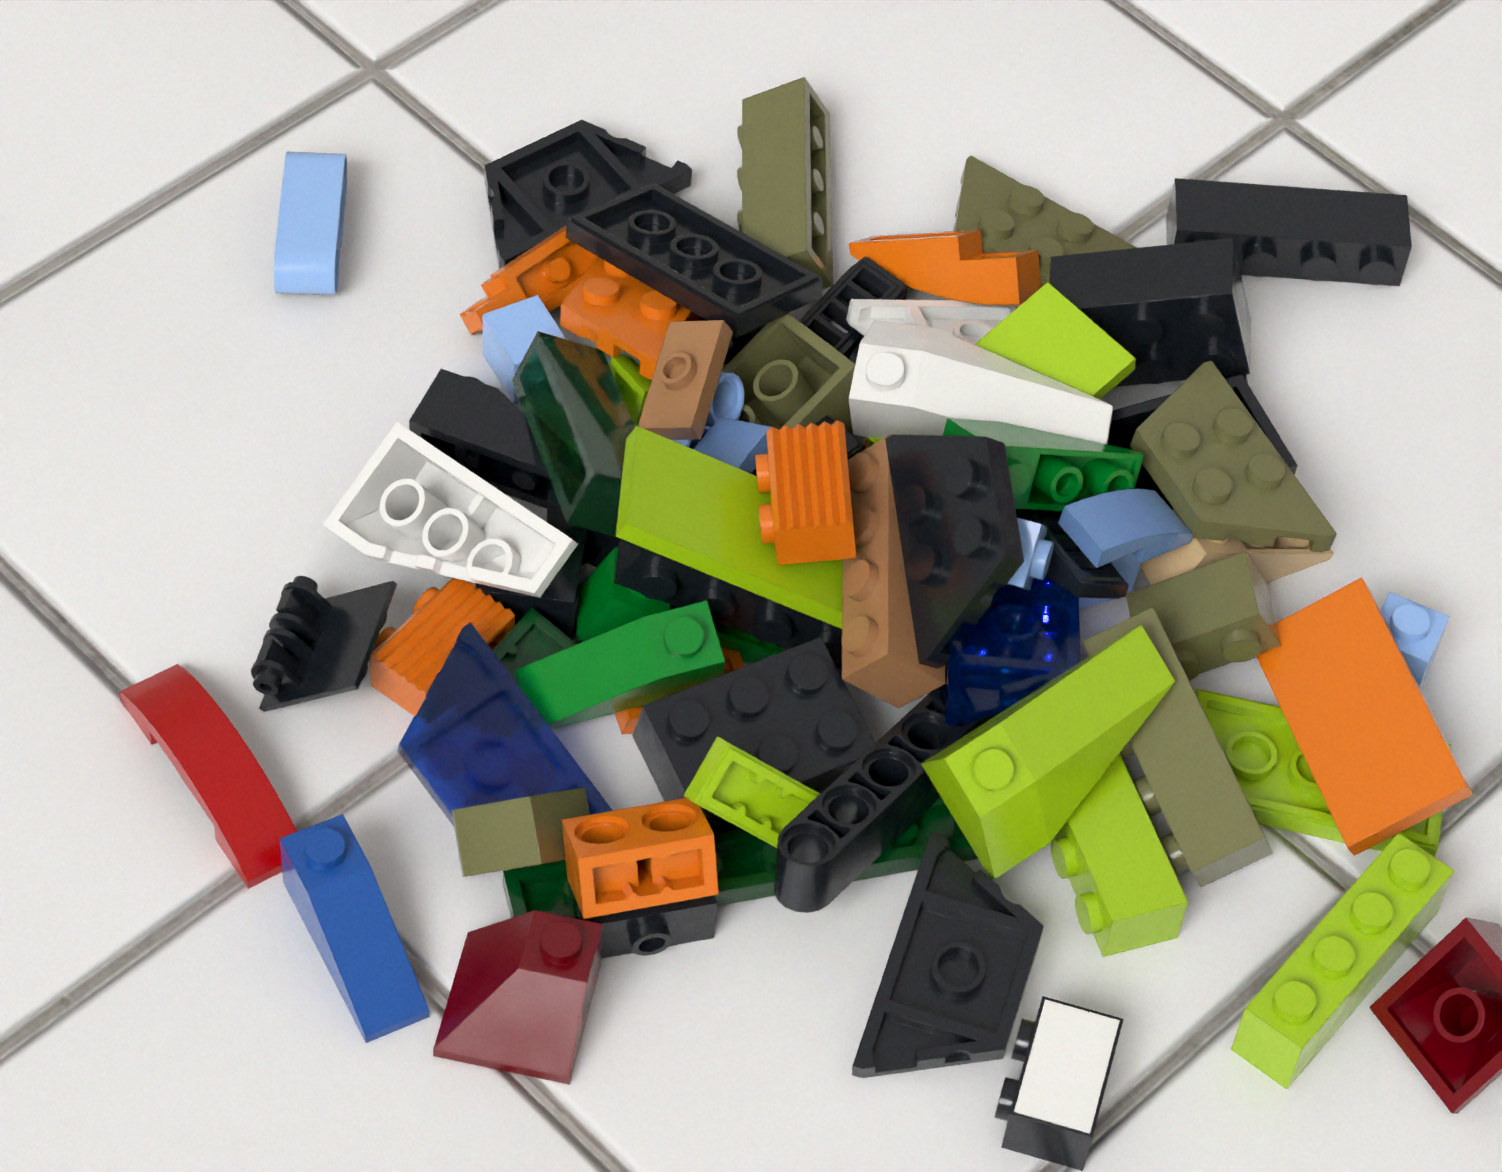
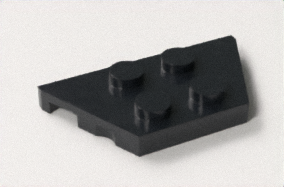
[485,120,692,269]
[885,435,1024,669]
[852,831,1044,1078]

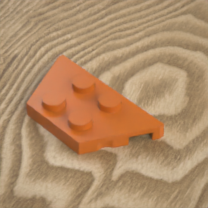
[560,256,700,380]

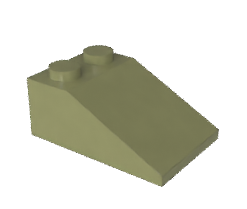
[722,313,855,436]

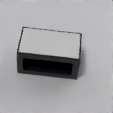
[994,996,1124,1171]

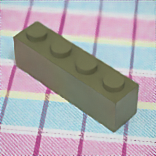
[737,77,833,289]
[1081,607,1273,887]

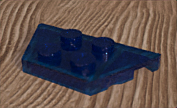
[945,576,1081,725]
[397,622,613,827]

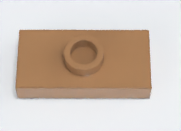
[638,320,733,440]

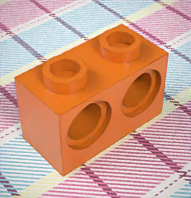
[562,798,719,919]

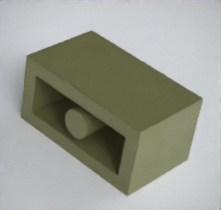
[1126,551,1281,681]

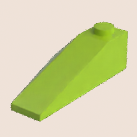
[921,625,1176,879]

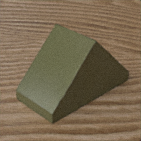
[451,787,590,877]

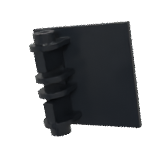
[251,576,397,712]

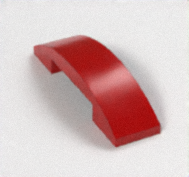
[119,664,297,889]

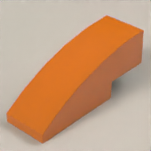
[849,229,1041,305]

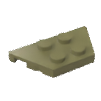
[953,156,1137,287]
[1130,361,1337,553]

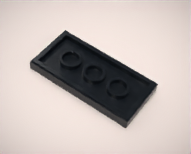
[566,183,824,338]

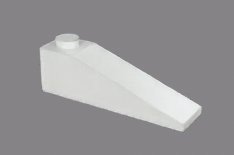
[849,320,1113,444]
[323,422,578,598]

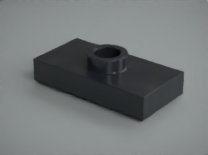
[577,895,717,959]

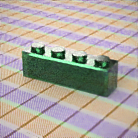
[511,331,636,536]

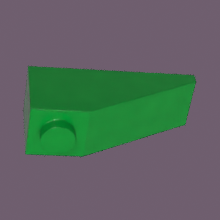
[515,600,725,735]

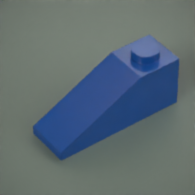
[279,814,430,1043]

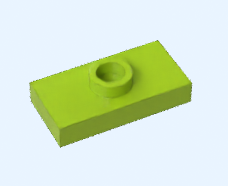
[683,736,820,848]

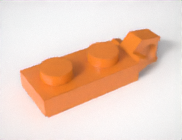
[459,225,597,335]

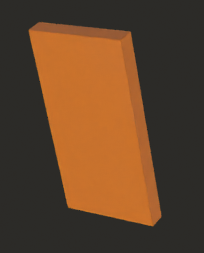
[1256,577,1473,856]

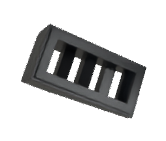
[799,257,907,359]
[1016,509,1129,599]

